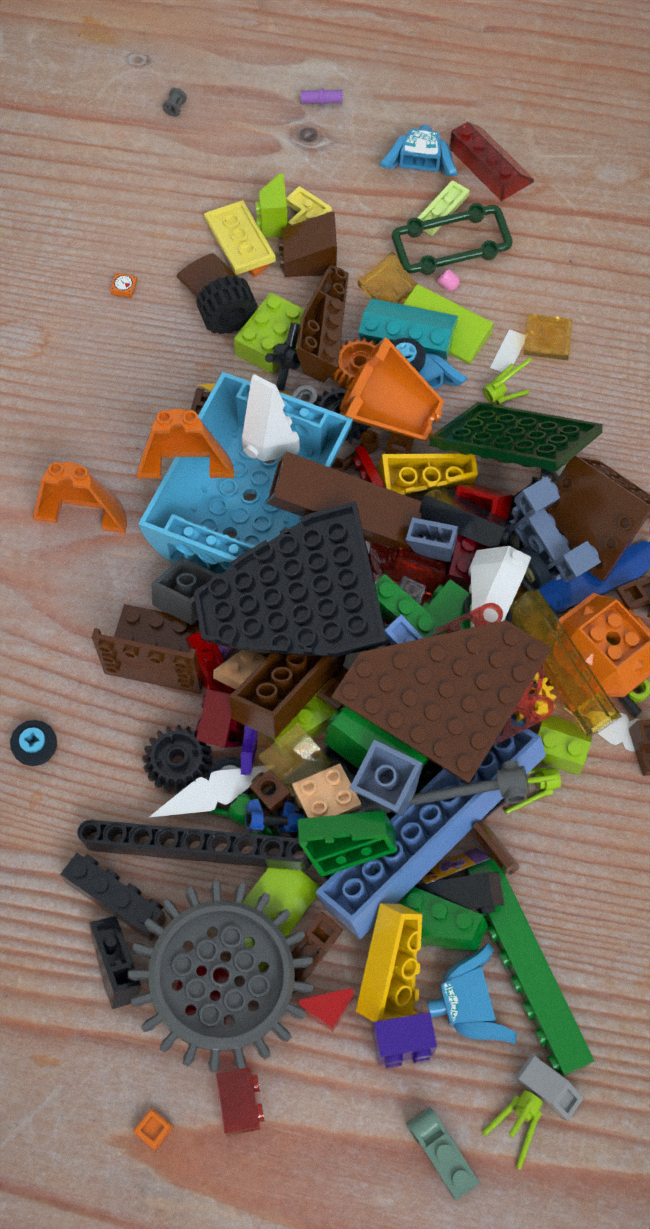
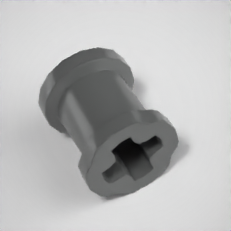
[162,88,187,117]

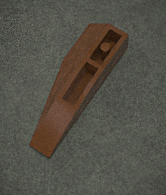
[296,264,349,383]

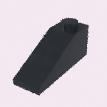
[415,872,504,914]
[89,916,141,1009]

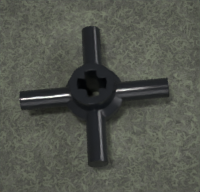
[265,322,300,391]

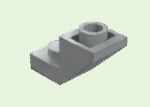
[515,1054,584,1121]

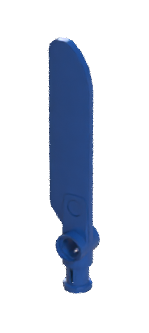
[505,541,650,630]

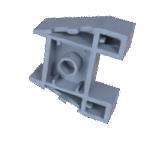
[509,476,601,582]

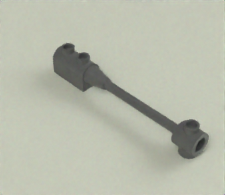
[347,760,529,814]

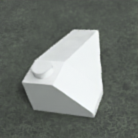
[242,374,300,462]
[469,546,531,628]

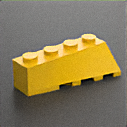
[377,453,478,495]
[356,903,422,1022]

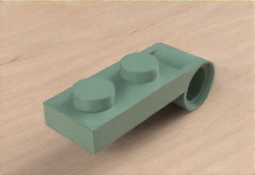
[406,1106,480,1200]

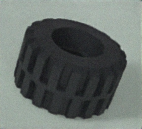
[196,275,258,334]

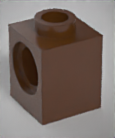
[250,769,292,815]

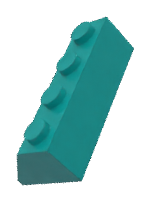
[358,298,458,360]

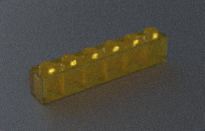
[510,590,622,737]

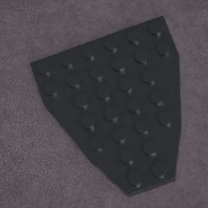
[194,501,388,657]

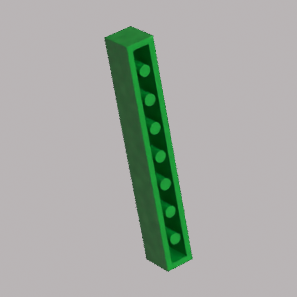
[464,858,595,1077]

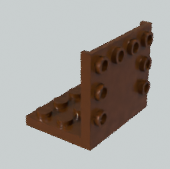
[546,455,650,581]
[92,604,204,694]

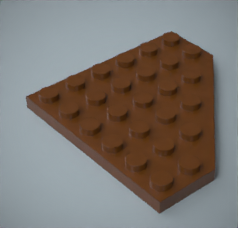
[331,620,552,784]

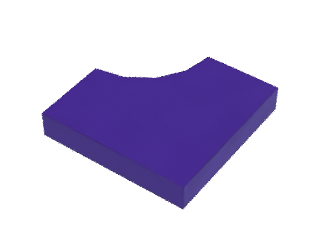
[241,725,258,775]

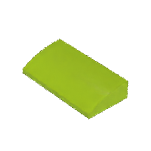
[403,284,494,365]
[225,868,320,972]

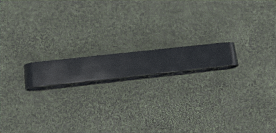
[77,820,312,871]

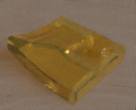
[358,251,417,304]
[258,723,332,797]

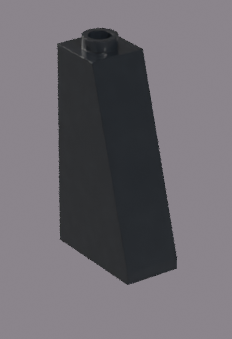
[419,486,512,548]

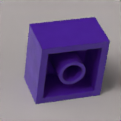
[372,1012,437,1068]

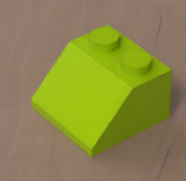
[255,173,288,238]
[537,714,593,775]

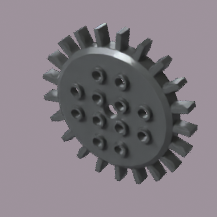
[128,881,313,1072]

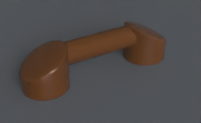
[331,430,379,473]

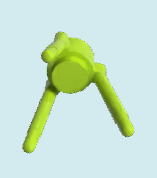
[483,357,532,405]
[504,767,561,814]
[482,1090,543,1169]

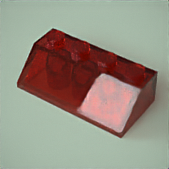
[450,122,534,201]

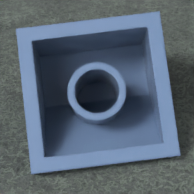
[349,740,423,817]

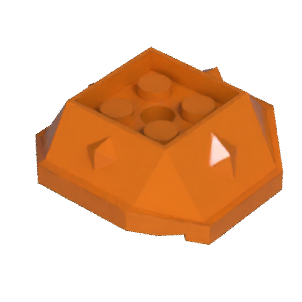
[552,593,650,697]

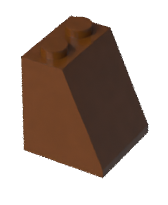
[279,212,337,277]

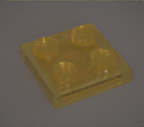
[523,313,572,360]

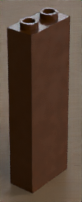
[267,451,422,552]

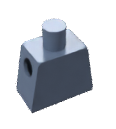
[406,517,458,562]

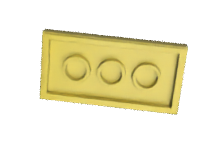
[204,200,276,275]

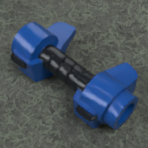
[245,799,305,835]

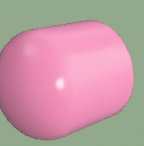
[437,269,460,291]

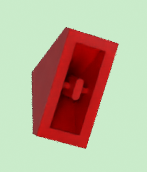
[298,988,354,1032]

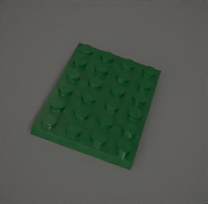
[429,402,603,472]

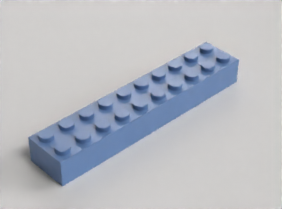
[316,717,546,939]

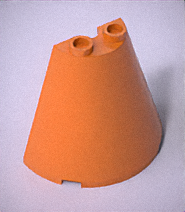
[340,337,444,442]
[136,408,235,478]
[33,462,127,534]

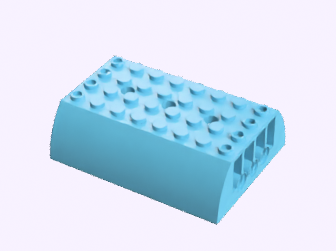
[138,371,353,574]

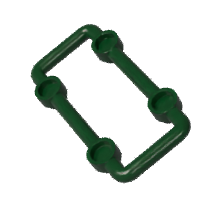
[391,203,513,275]

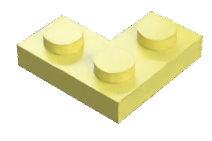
[286,186,332,226]

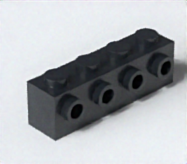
[60,853,167,941]

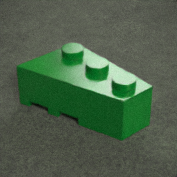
[298,810,397,877]
[400,887,488,951]

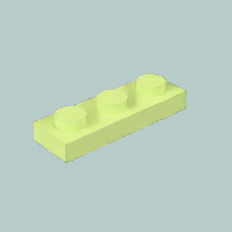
[418,180,470,236]

